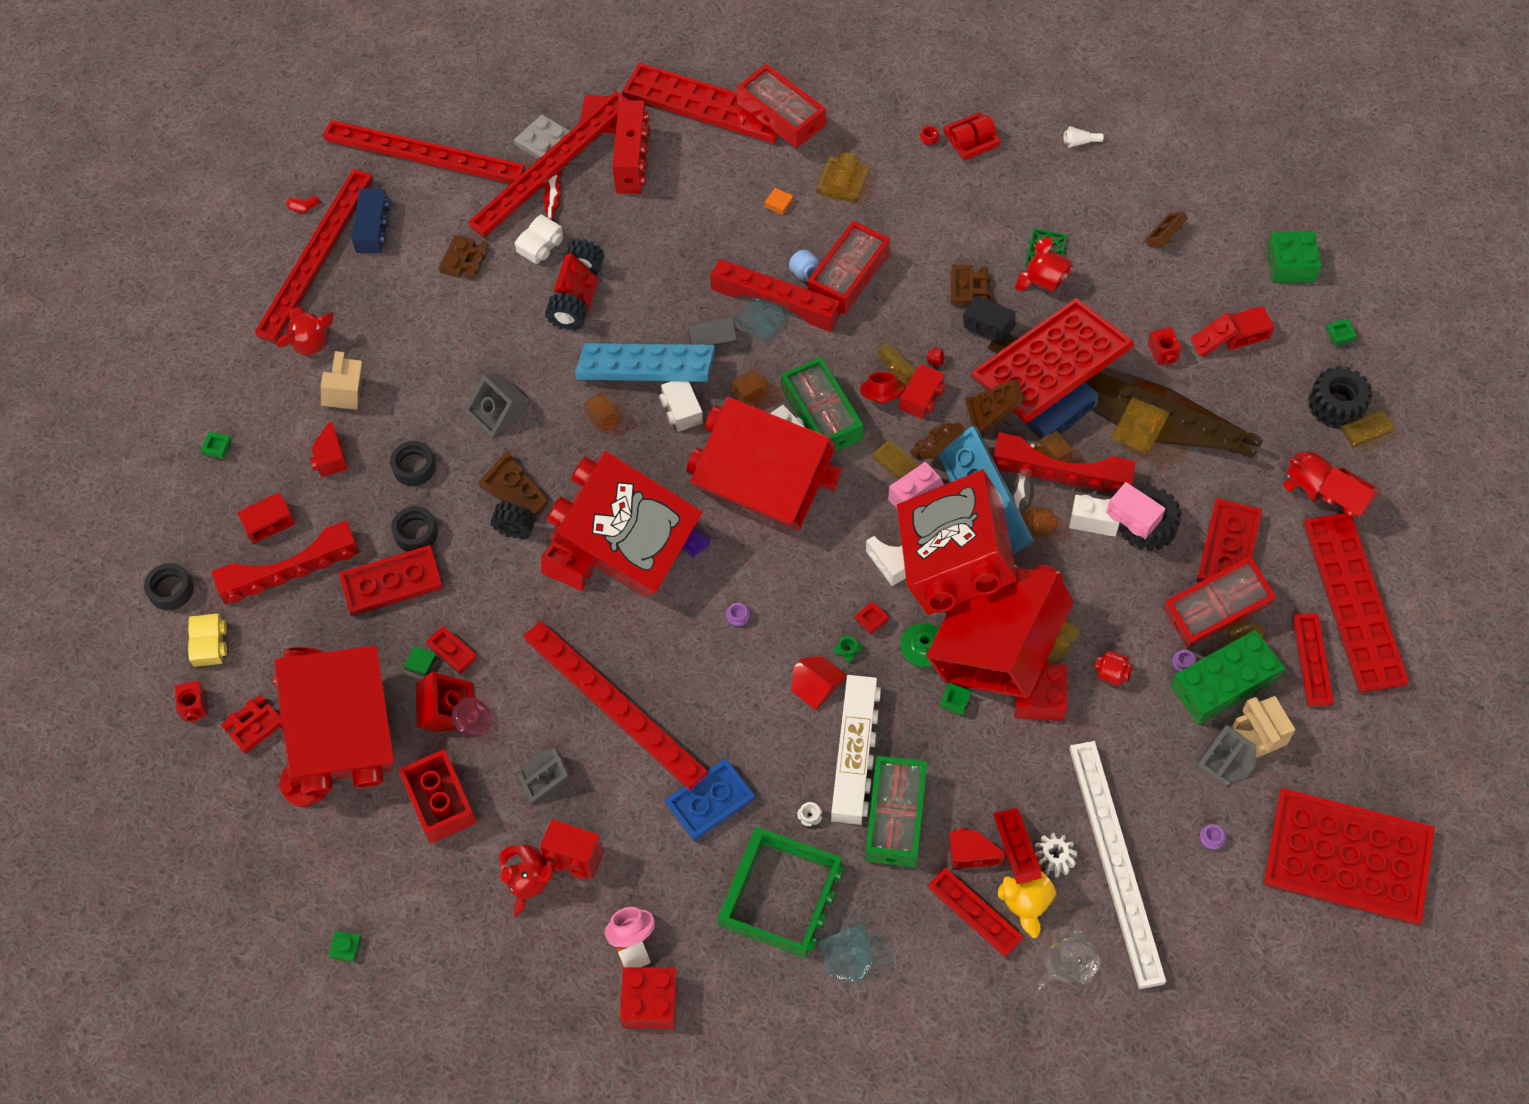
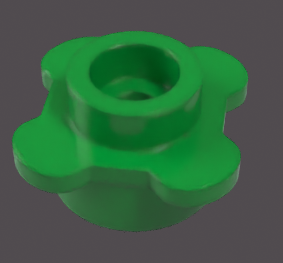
[833,635,862,662]

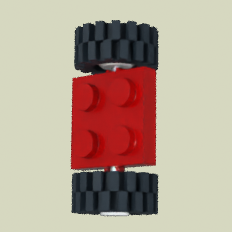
[545,238,605,331]

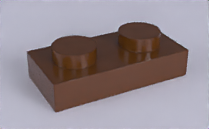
[1145,211,1188,247]

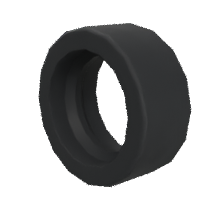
[390,441,436,486]
[391,506,438,552]
[144,563,193,610]

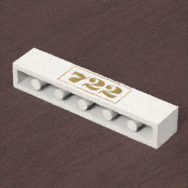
[831,675,881,825]

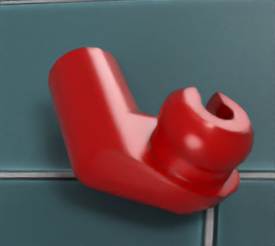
[286,195,320,214]

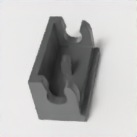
[688,318,737,345]

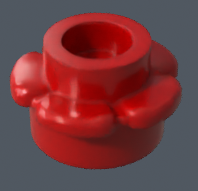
[919,126,940,145]
[927,346,944,369]

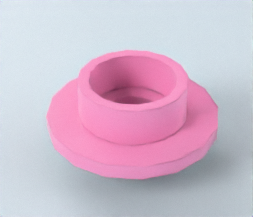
[605,907,655,947]

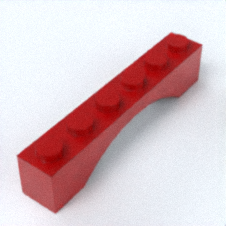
[710,259,840,332]
[992,432,1136,495]
[211,520,359,604]

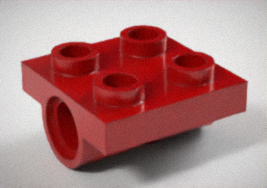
[943,112,1001,161]

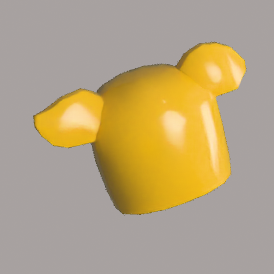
[998,871,1056,938]

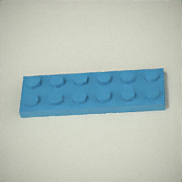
[575,343,715,382]
[938,426,1034,555]

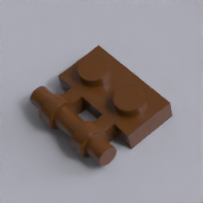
[439,235,489,280]
[951,264,991,306]
[910,423,965,459]

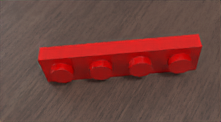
[1292,613,1334,706]
[993,808,1042,884]
[928,867,1023,958]

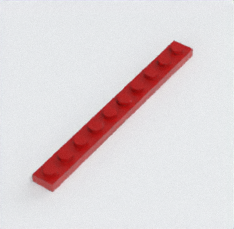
[468,91,630,238]
[323,120,526,184]
[255,169,373,343]
[523,621,708,791]

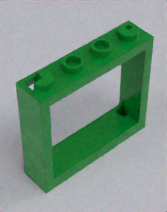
[717,826,845,959]

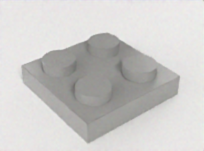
[514,114,570,159]

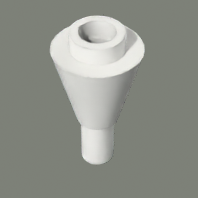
[1063,126,1103,148]

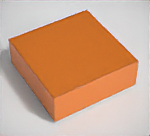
[764,188,793,215]

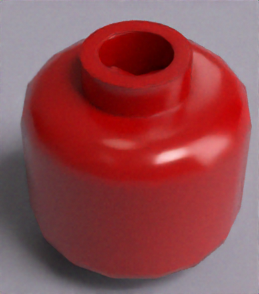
[1095,651,1133,686]

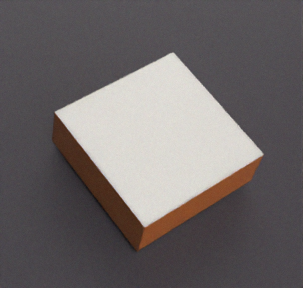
[616,942,651,967]

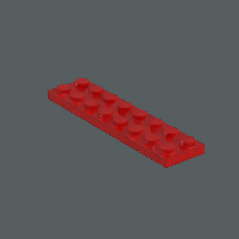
[622,62,779,144]
[1303,513,1409,693]

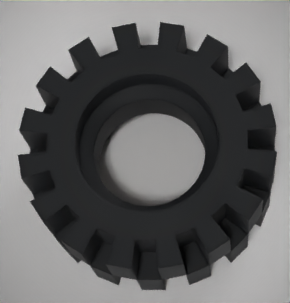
[490,501,536,540]

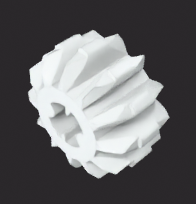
[1034,833,1077,878]

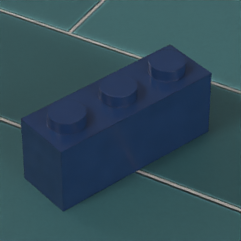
[352,189,391,253]
[1028,382,1099,446]

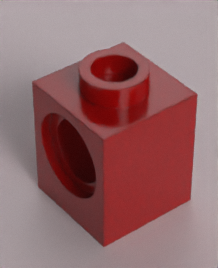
[1147,327,1182,366]
[174,681,207,722]

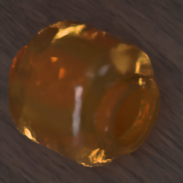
[1022,507,1058,538]

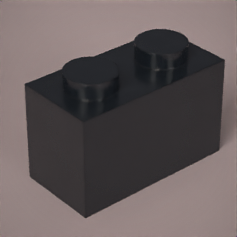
[963,296,1016,344]

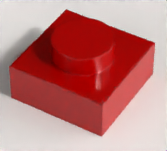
[855,601,889,635]

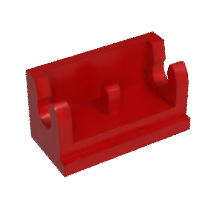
[541,541,593,591]

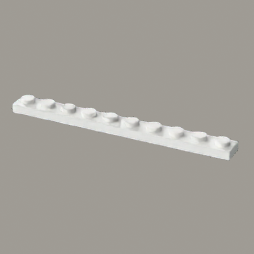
[1069,741,1166,989]

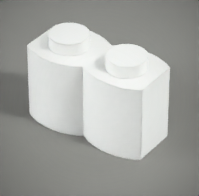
[515,214,563,264]

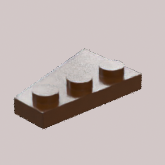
[965,380,1024,437]
[478,450,548,518]

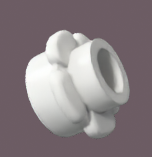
[797,802,822,827]

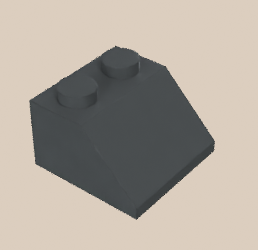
[464,374,530,438]

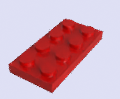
[1196,498,1262,583]
[339,545,443,617]

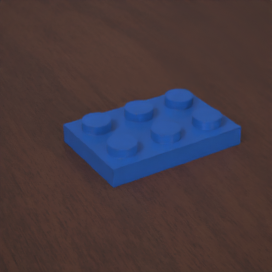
[664,758,755,842]

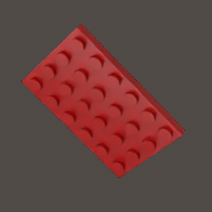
[971,298,1134,424]
[1263,788,1435,925]

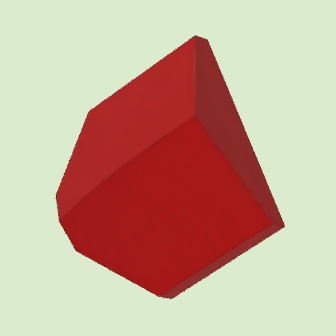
[791,656,847,711]

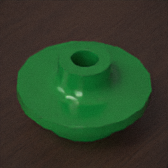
[900,623,940,668]

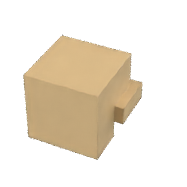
[320,351,362,410]
[1233,696,1295,758]

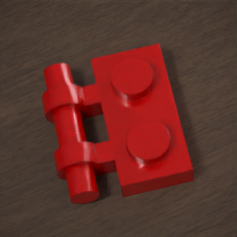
[220,694,281,754]

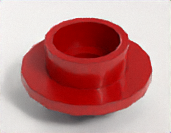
[860,371,905,403]

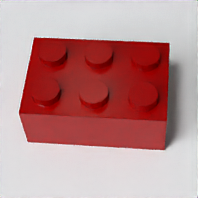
[398,749,477,844]

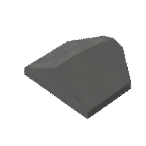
[1198,725,1256,785]
[518,748,571,804]

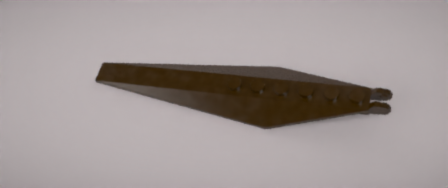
[988,335,1263,458]

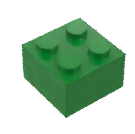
[1266,231,1321,283]

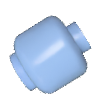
[789,249,820,282]

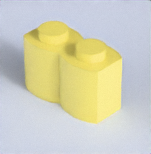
[188,613,227,667]

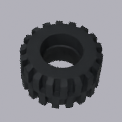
[1308,366,1373,429]
[1119,486,1182,551]

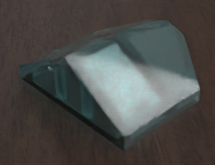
[733,299,785,344]
[818,923,875,982]

